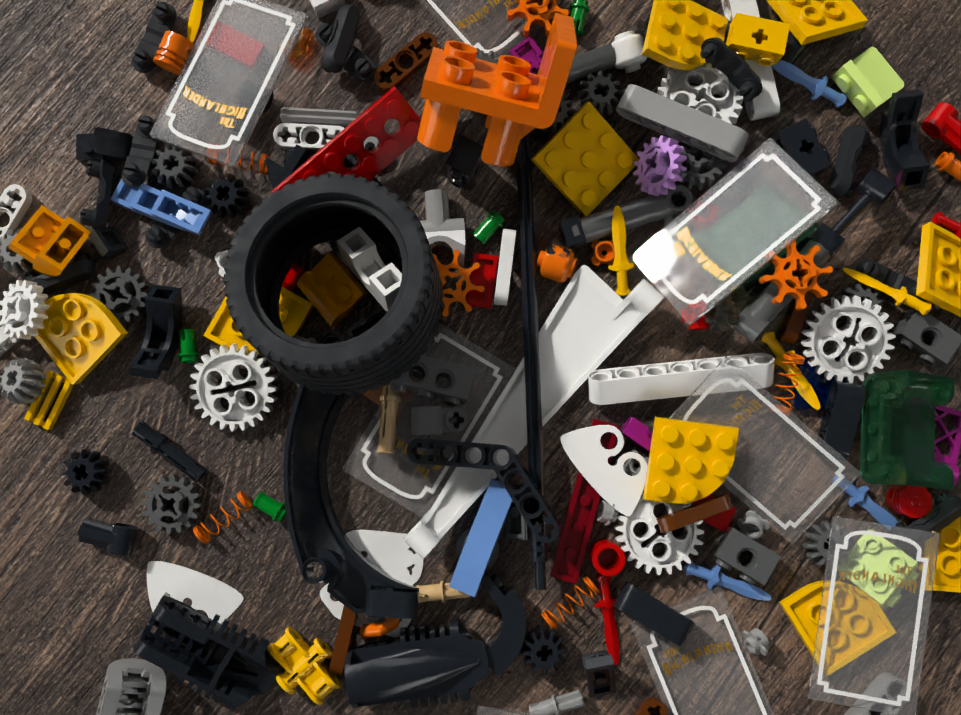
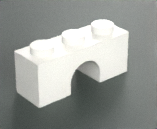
[337,227,402,312]

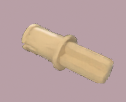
[416,580,470,603]

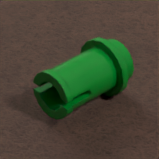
[569,0,590,36]
[472,211,505,245]
[177,329,200,363]
[252,491,287,522]

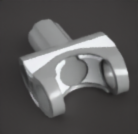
[420,189,466,268]

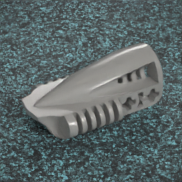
[96,658,166,715]

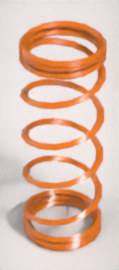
[207,143,270,175]
[769,353,805,415]
[193,491,253,544]
[541,576,600,630]

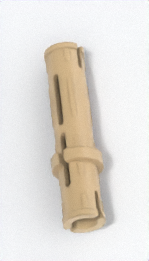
[377,385,401,454]

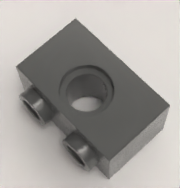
[892,309,961,367]
[711,526,781,585]

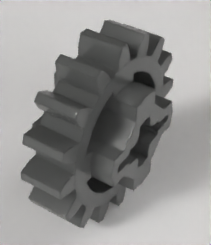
[678,142,726,190]
[89,266,150,325]
[141,474,204,534]

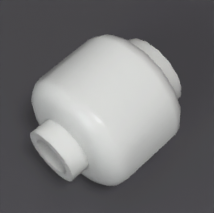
[611,31,647,73]

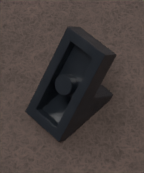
[76,127,132,162]
[265,145,310,189]
[582,650,616,698]

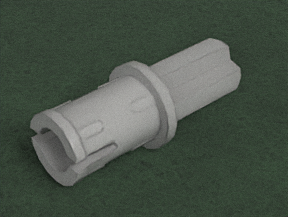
[529,690,584,715]

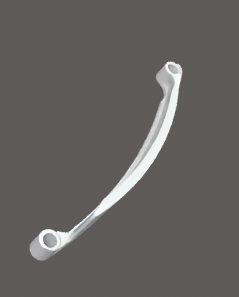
[402,265,664,559]

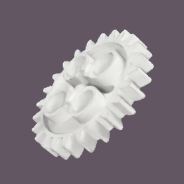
[657,63,743,124]
[801,295,896,383]
[189,343,279,432]
[614,493,704,575]

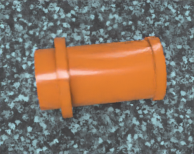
[935,152,961,182]

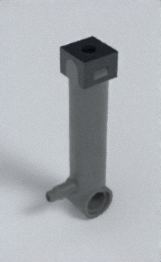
[558,185,693,250]

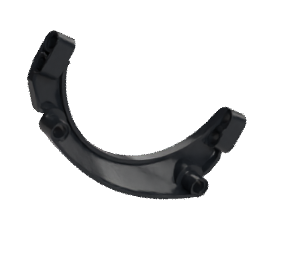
[283,312,435,619]

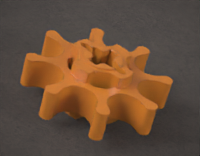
[507,0,569,37]
[759,239,833,311]
[433,249,485,317]

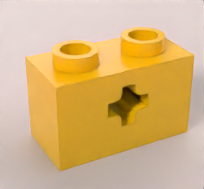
[726,13,790,66]

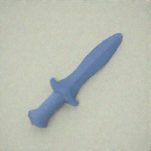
[771,60,847,108]
[832,473,899,530]
[684,560,772,601]

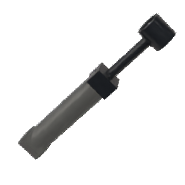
[731,168,897,344]

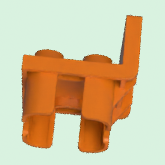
[417,13,577,166]

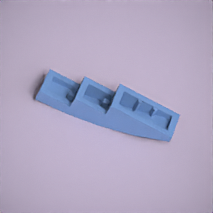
[110,179,212,235]
[449,478,518,597]

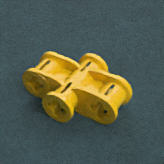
[267,626,342,706]

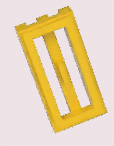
[24,370,74,430]

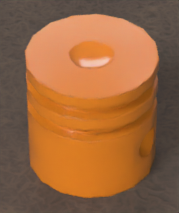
[153,31,195,76]

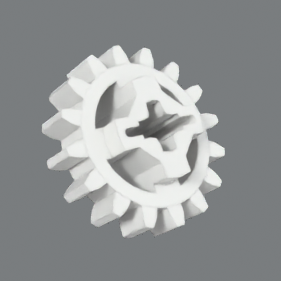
[0,280,49,340]

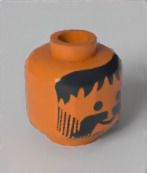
[536,244,578,283]

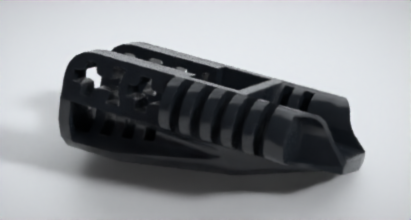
[134,592,280,710]
[345,619,489,709]

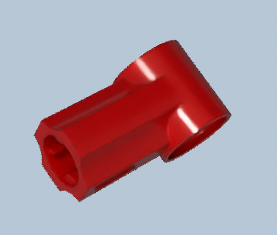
[921,102,961,156]

